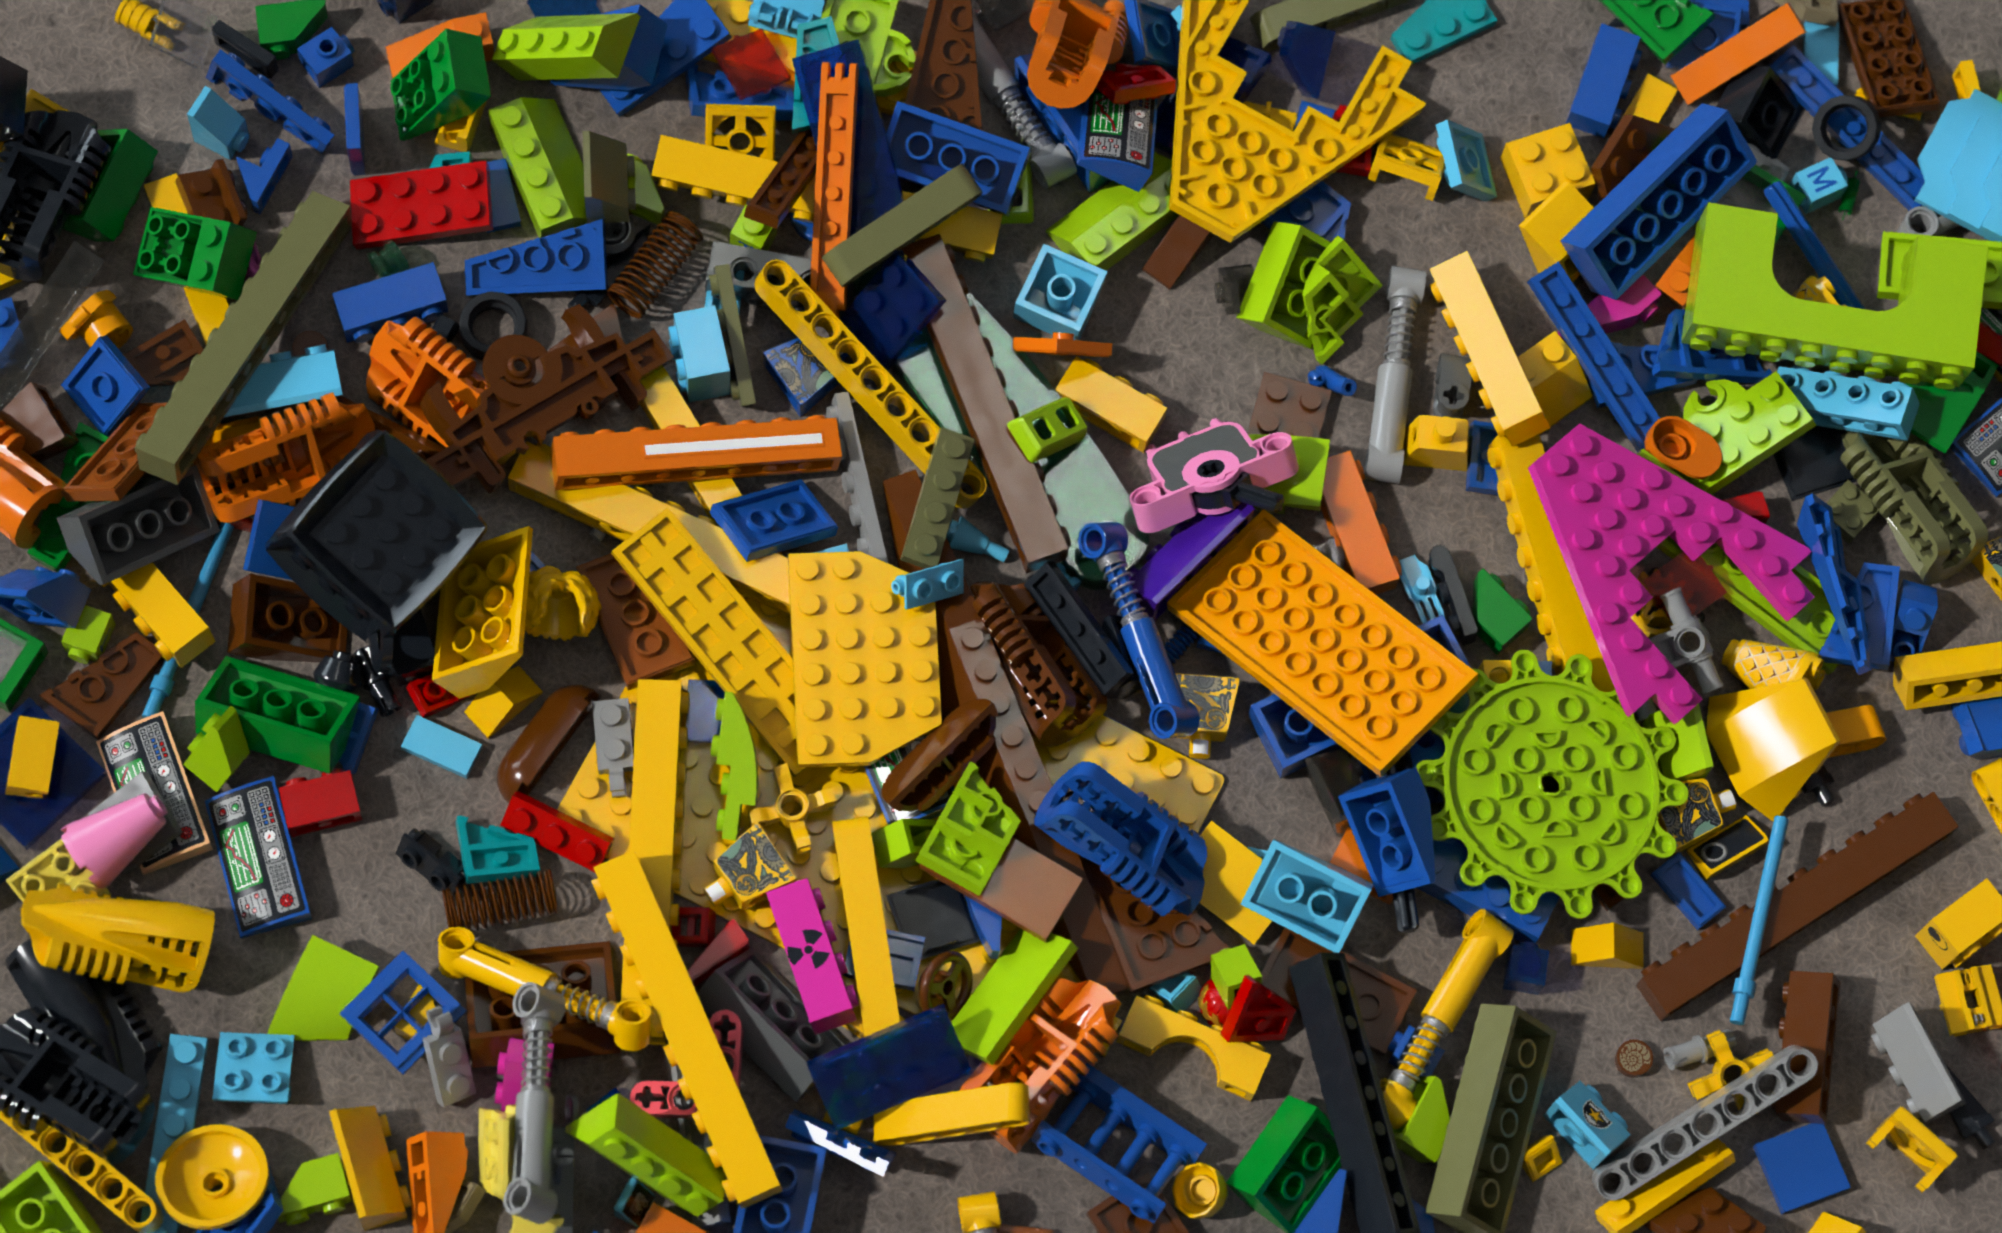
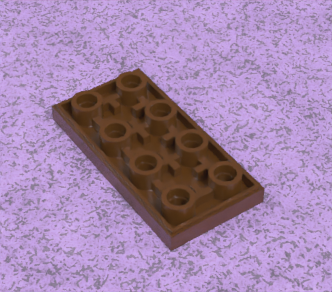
[1838,0,1941,118]

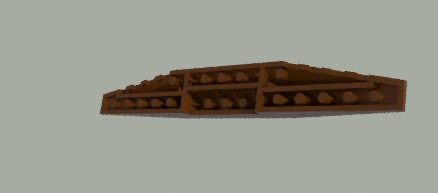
[882,469,1128,995]

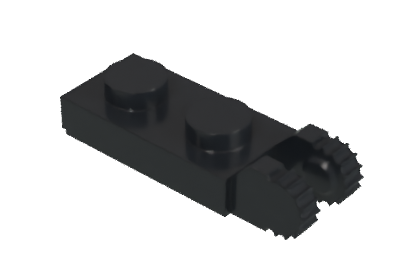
[1428,544,1478,645]

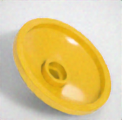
[155,1125,269,1230]

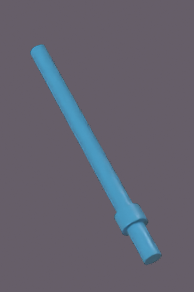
[142,522,234,718]
[1730,816,1789,1025]

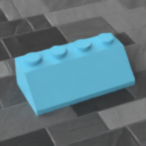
[224,344,343,417]

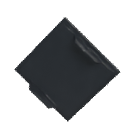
[1773,426,1857,501]
[887,879,979,960]

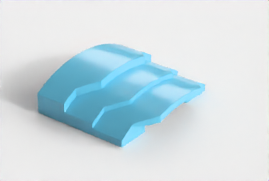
[1914,89,2002,242]

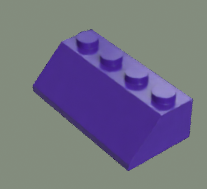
[1129,502,1255,621]

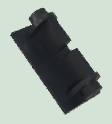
[395,828,466,896]

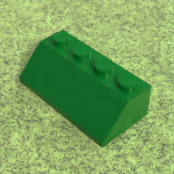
[195,656,360,774]

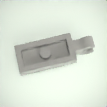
[592,698,634,798]
[422,1005,476,1108]

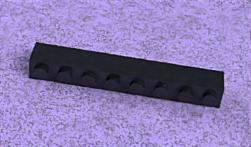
[1289,953,1421,1233]

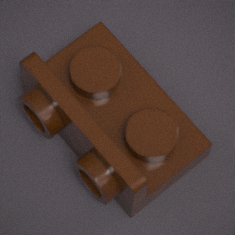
[175,159,247,226]

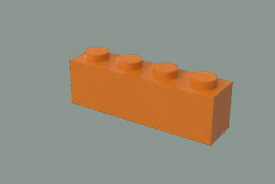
[1320,450,1402,595]

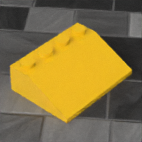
[432,526,533,699]

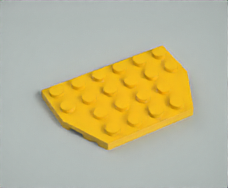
[788,551,942,768]

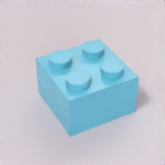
[668,305,730,403]

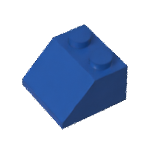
[0,567,91,628]

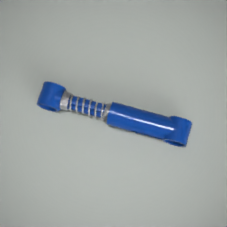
[1078,522,1200,739]

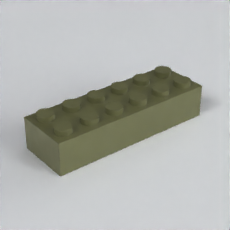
[1425,1004,1557,1233]

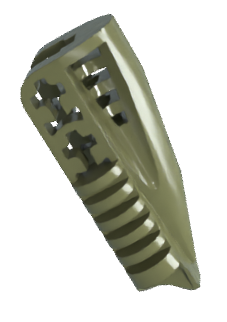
[1840,431,1988,585]

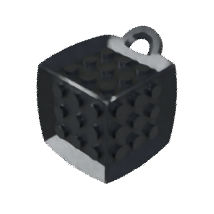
[265,430,487,672]

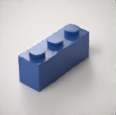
[1566,23,1642,138]
[332,262,448,343]

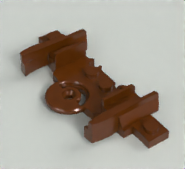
[420,304,674,494]

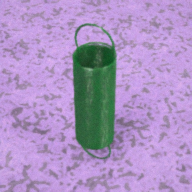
[1838,171,1860,223]

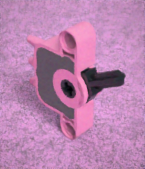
[1129,418,1299,533]

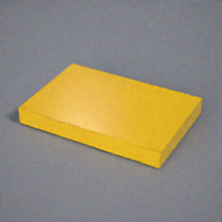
[1199,820,1272,944]

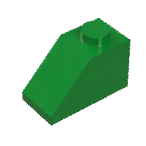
[255,0,328,60]

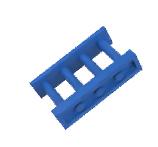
[1031,1063,1207,1224]

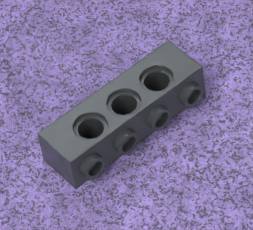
[705,241,849,317]

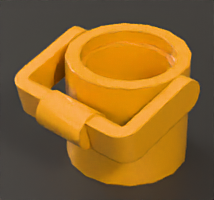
[59,290,133,349]

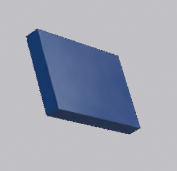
[710,479,838,562]

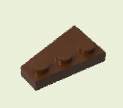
[39,632,164,740]

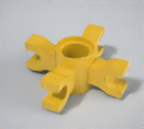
[748,763,836,855]
[1687,1030,1773,1114]

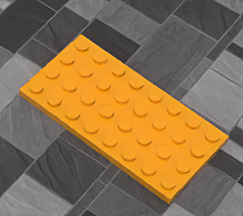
[1167,509,1478,777]

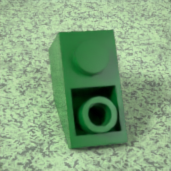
[1473,568,1533,656]

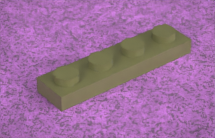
[709,264,756,406]
[900,427,975,569]

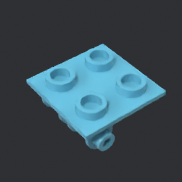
[748,0,825,38]
[212,1032,295,1104]

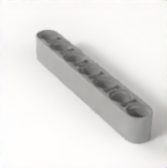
[1592,1045,1818,1200]

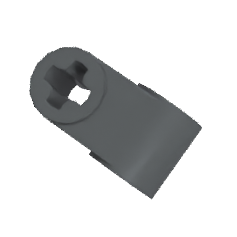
[1433,353,1473,419]

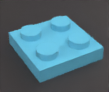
[1436,120,1497,201]

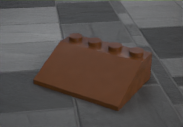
[465,941,621,1068]

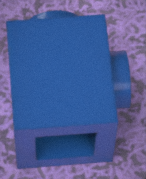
[297,27,355,88]

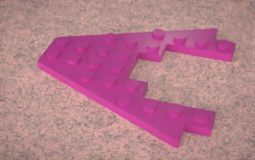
[1528,423,1815,724]

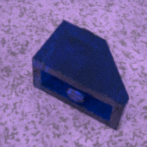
[1278,21,1335,99]

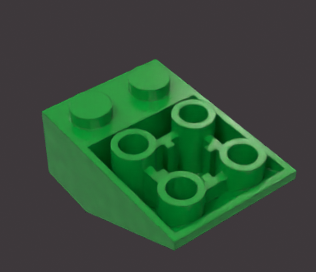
[390,28,491,141]
[133,207,257,300]
[1905,351,1999,454]

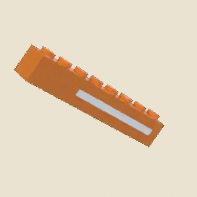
[550,415,842,490]

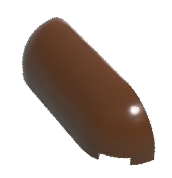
[497,684,602,803]
[881,699,998,812]

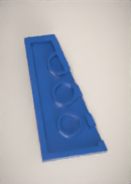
[206,49,334,154]
[464,219,608,296]

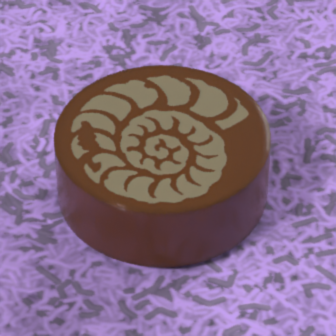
[1615,1039,1653,1078]

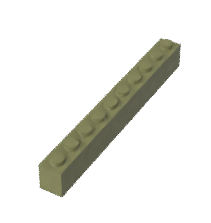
[135,191,352,485]

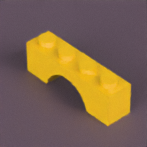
[1116,995,1271,1101]

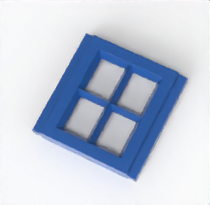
[339,951,467,1075]

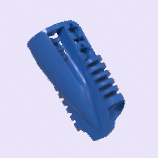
[1034,762,1207,917]

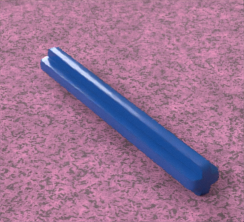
[1764,181,1865,309]

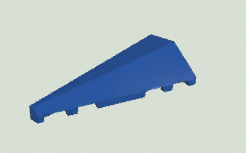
[1797,493,1872,675]

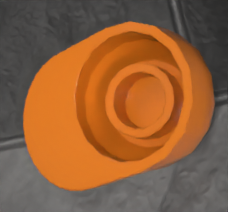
[1644,416,1722,479]

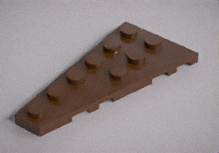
[887,0,983,188]
[1061,788,1230,994]

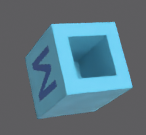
[1789,157,1848,214]

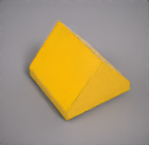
[1522,1135,1563,1182]

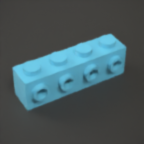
[1777,365,1920,441]

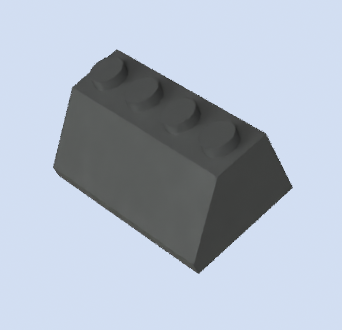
[57,465,220,585]
[697,947,854,1102]

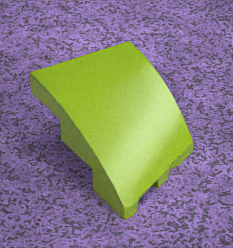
[1302,236,1383,365]
[1248,434,1330,514]
[915,761,1021,896]
[267,935,380,1041]

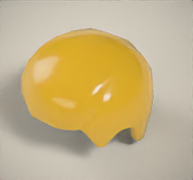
[1172,1162,1228,1219]

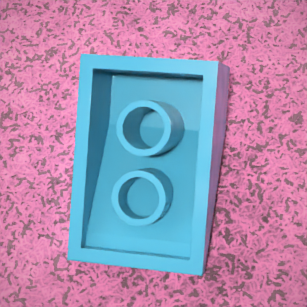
[1241,839,1373,953]

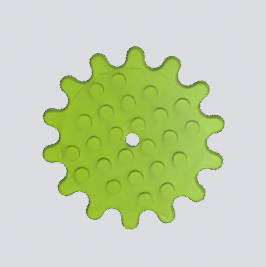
[1415,649,1689,919]

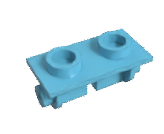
[891,559,964,610]

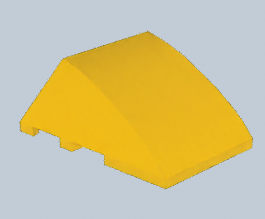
[1706,678,1840,822]

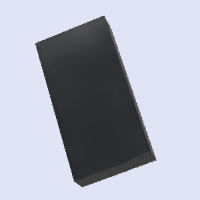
[212,19,278,79]

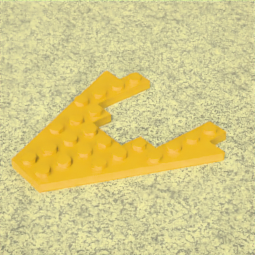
[1169,0,1426,243]

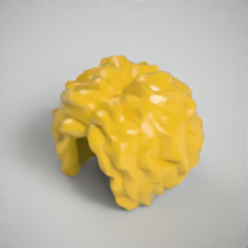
[525,565,602,641]

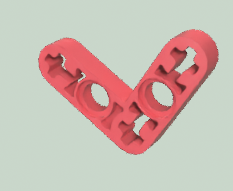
[630,1010,743,1118]

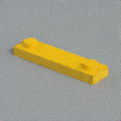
[1595,1138,1736,1233]

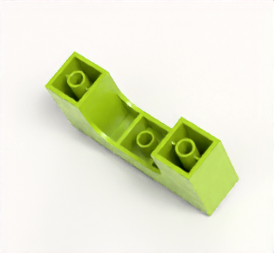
[1681,202,1988,390]

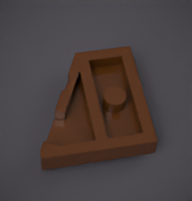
[124,319,204,387]

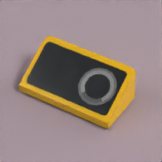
[1686,815,1769,881]

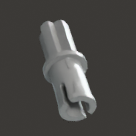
[1663,1029,1737,1070]

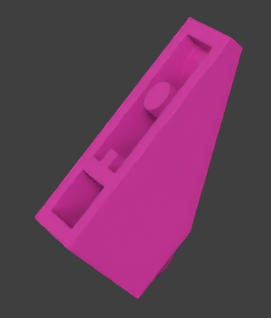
[1558,275,1662,344]

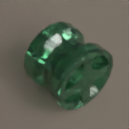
[367,240,410,278]

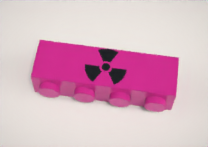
[766,878,860,1035]

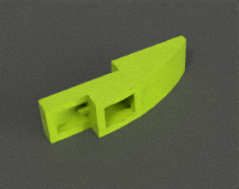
[711,691,758,840]

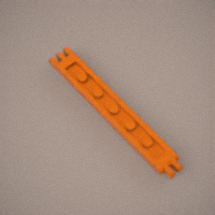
[810,62,859,318]

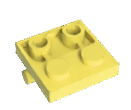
[6,838,111,903]

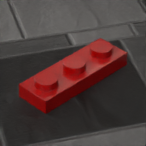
[500,790,614,872]

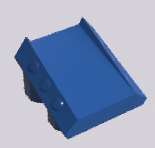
[1951,696,2002,760]

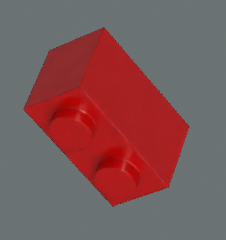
[278,768,362,837]

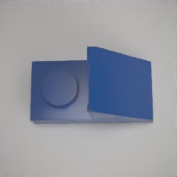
[236,138,293,215]

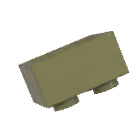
[1827,480,1880,544]

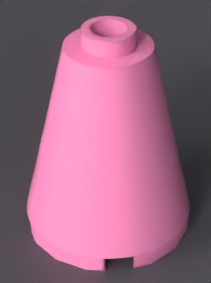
[61,793,168,889]

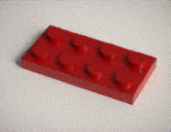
[350,160,493,250]

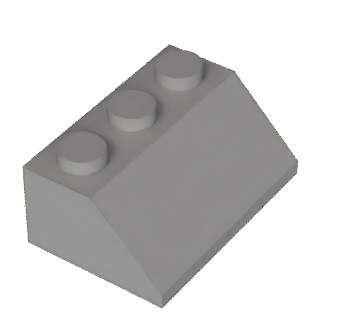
[1871,1002,1967,1124]

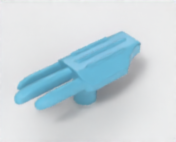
[1399,555,1445,624]

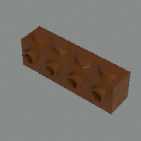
[1771,971,1841,1124]

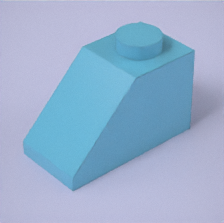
[187,86,249,160]

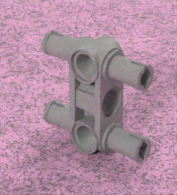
[1635,587,1724,722]

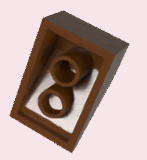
[227,574,347,663]

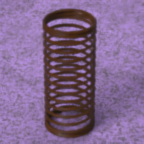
[607,211,703,318]
[442,869,559,931]

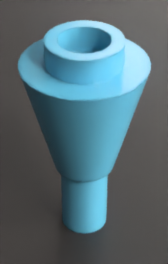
[946,516,1009,562]

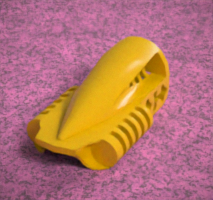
[20,883,215,992]

